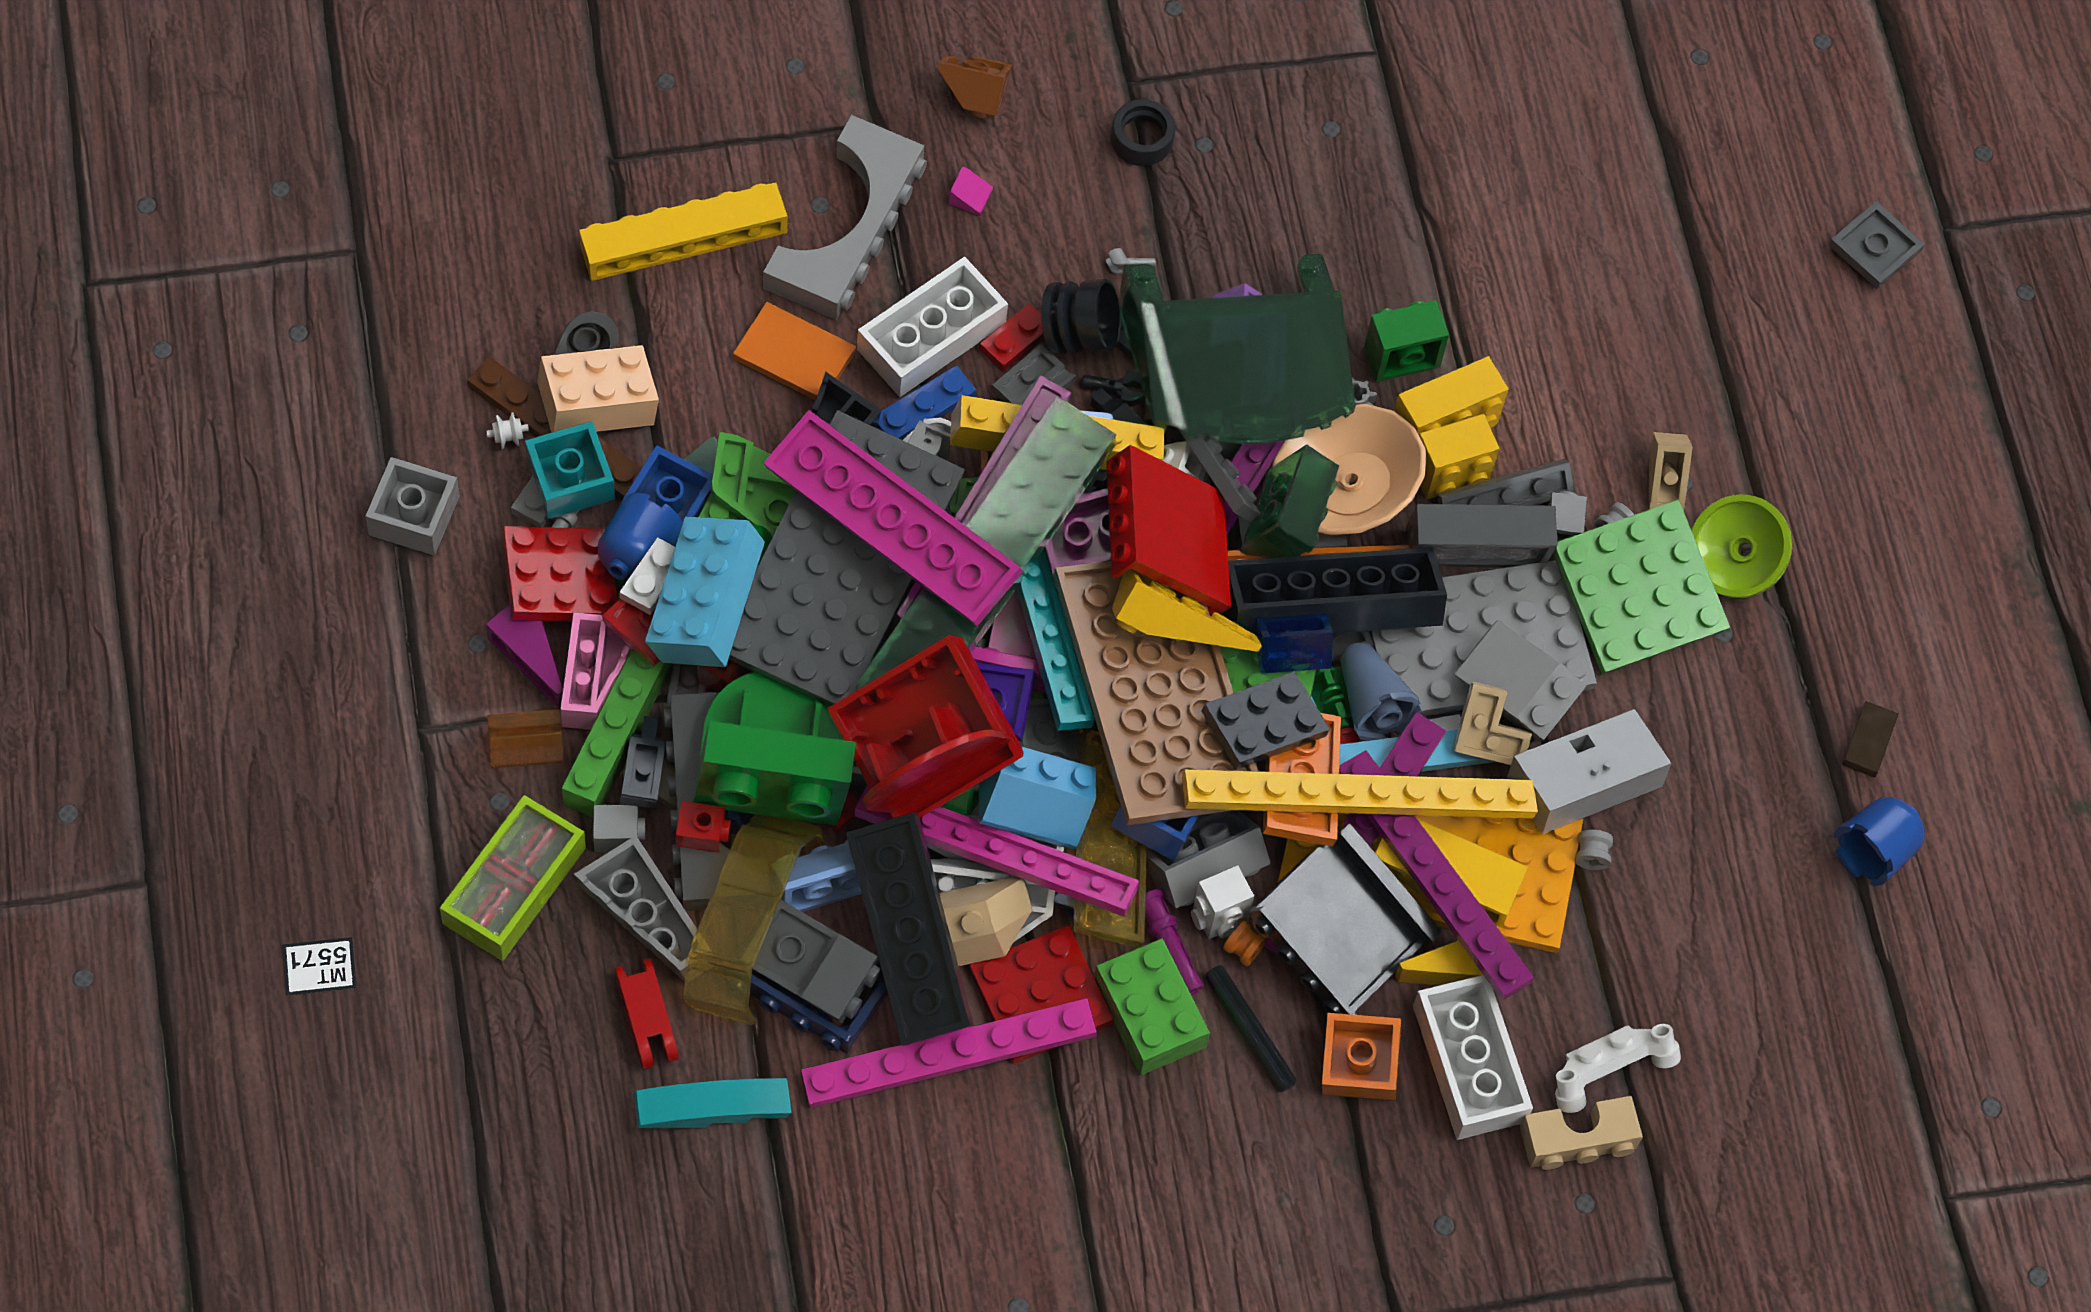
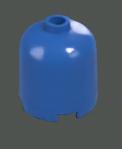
[597,493,683,581]
[1833,797,1925,886]

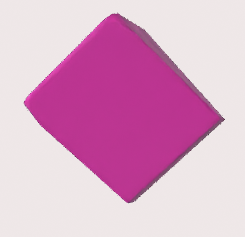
[949,166,993,216]

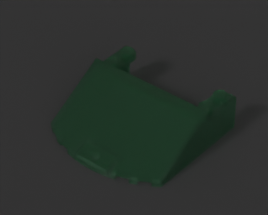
[1119,254,1356,444]

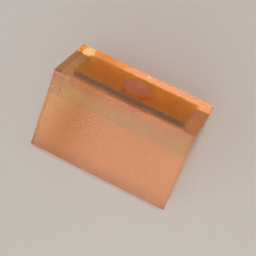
[487,709,564,769]

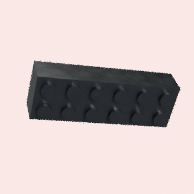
[1227,547,1447,638]

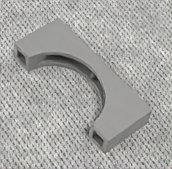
[763,115,927,320]

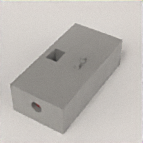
[1507,709,1671,834]

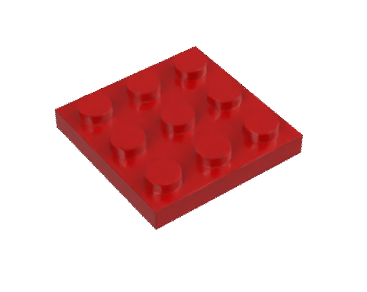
[502,526,618,621]
[969,925,1114,1064]

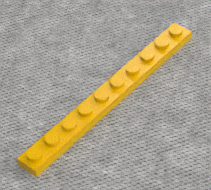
[1182,769,1538,819]

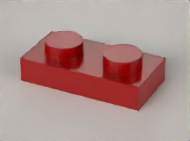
[979,303,1044,372]

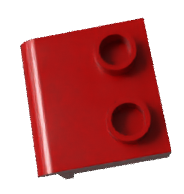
[827,634,1024,818]

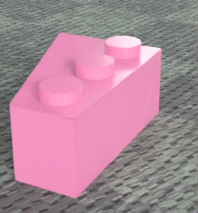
[561,612,632,730]

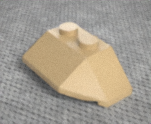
[939,876,1032,966]

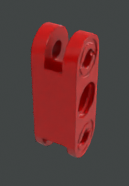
[614,958,679,1070]

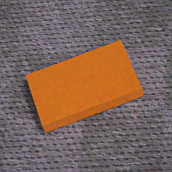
[733,302,856,400]

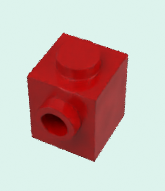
[676,801,731,853]

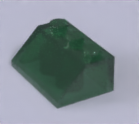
[1240,444,1339,558]

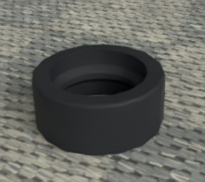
[1111,99,1176,166]

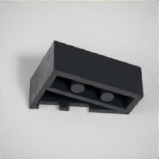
[812,371,882,428]

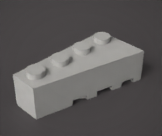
[574,835,717,983]

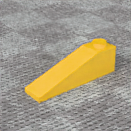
[1112,569,1262,652]

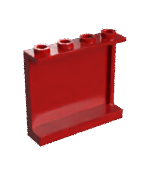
[1106,445,1231,617]

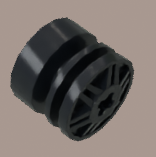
[1041,279,1121,354]

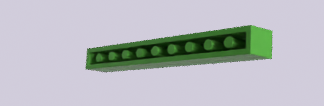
[562,493,742,818]

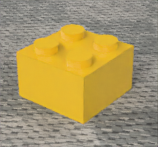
[1419,414,1500,500]

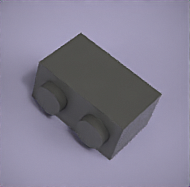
[801,934,881,1024]

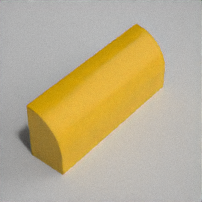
[1376,819,1528,929]

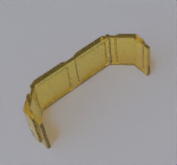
[684,815,826,1025]

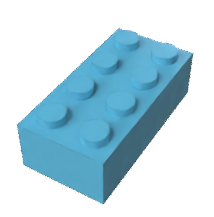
[645,517,765,667]

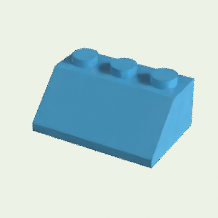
[979,747,1096,849]

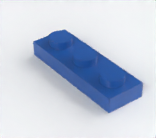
[877,365,977,440]

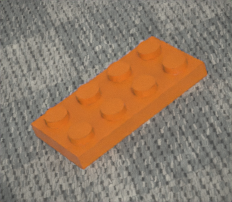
[1263,713,1341,847]

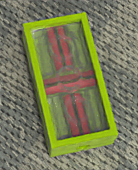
[440,795,586,961]

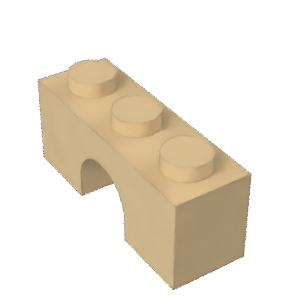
[1520,1096,1643,1170]

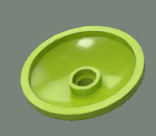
[1691,494,1792,598]

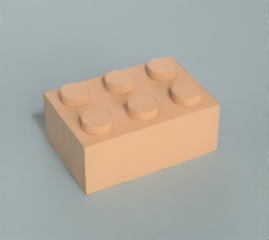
[537,345,659,433]

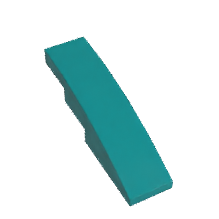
[634,1078,792,1128]

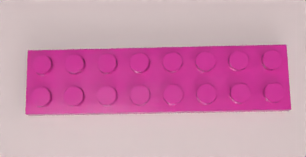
[763,410,1023,627]

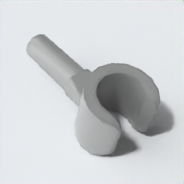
[1106,248,1156,275]

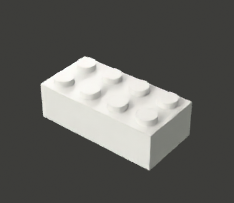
[857,257,1008,397]
[1413,975,1533,1140]

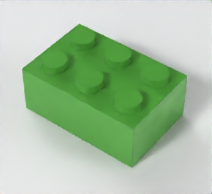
[1094,938,1210,1076]

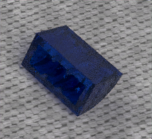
[1256,614,1333,674]

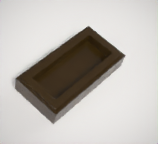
[1842,701,1899,777]

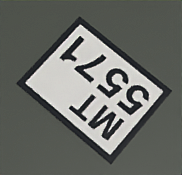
[282,937,356,996]

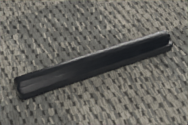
[1206,965,1296,1092]

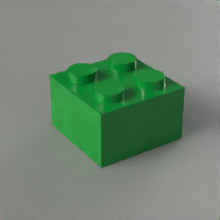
[1363,300,1449,383]

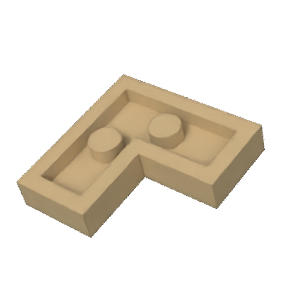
[1452,681,1532,765]

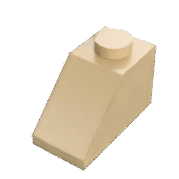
[1649,432,1693,511]

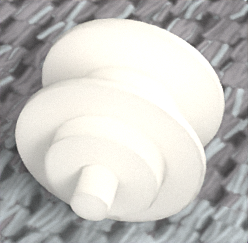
[486,412,529,449]

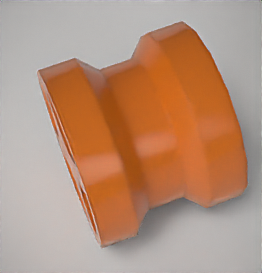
[1223,921,1267,967]

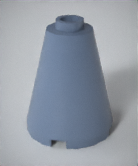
[1340,643,1421,741]

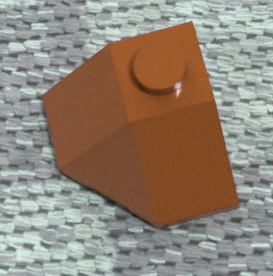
[938,56,1013,118]

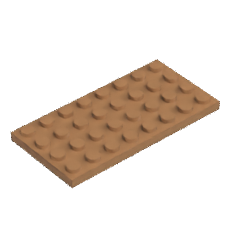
[1053,561,1258,826]

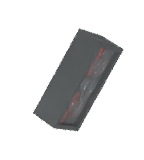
[1406,504,1558,567]

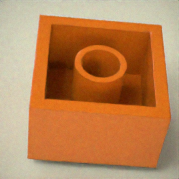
[1322,1013,1401,1100]

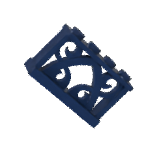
[725,898,888,1053]

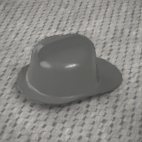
[554,311,619,355]

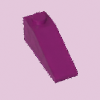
[486,604,563,709]

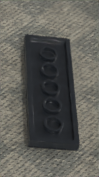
[846,812,974,1046]

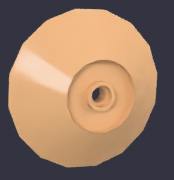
[1271,404,1426,535]

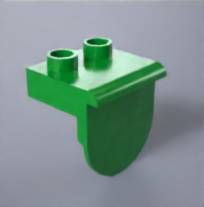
[693,672,856,826]

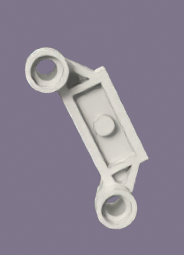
[1555,1024,1681,1113]

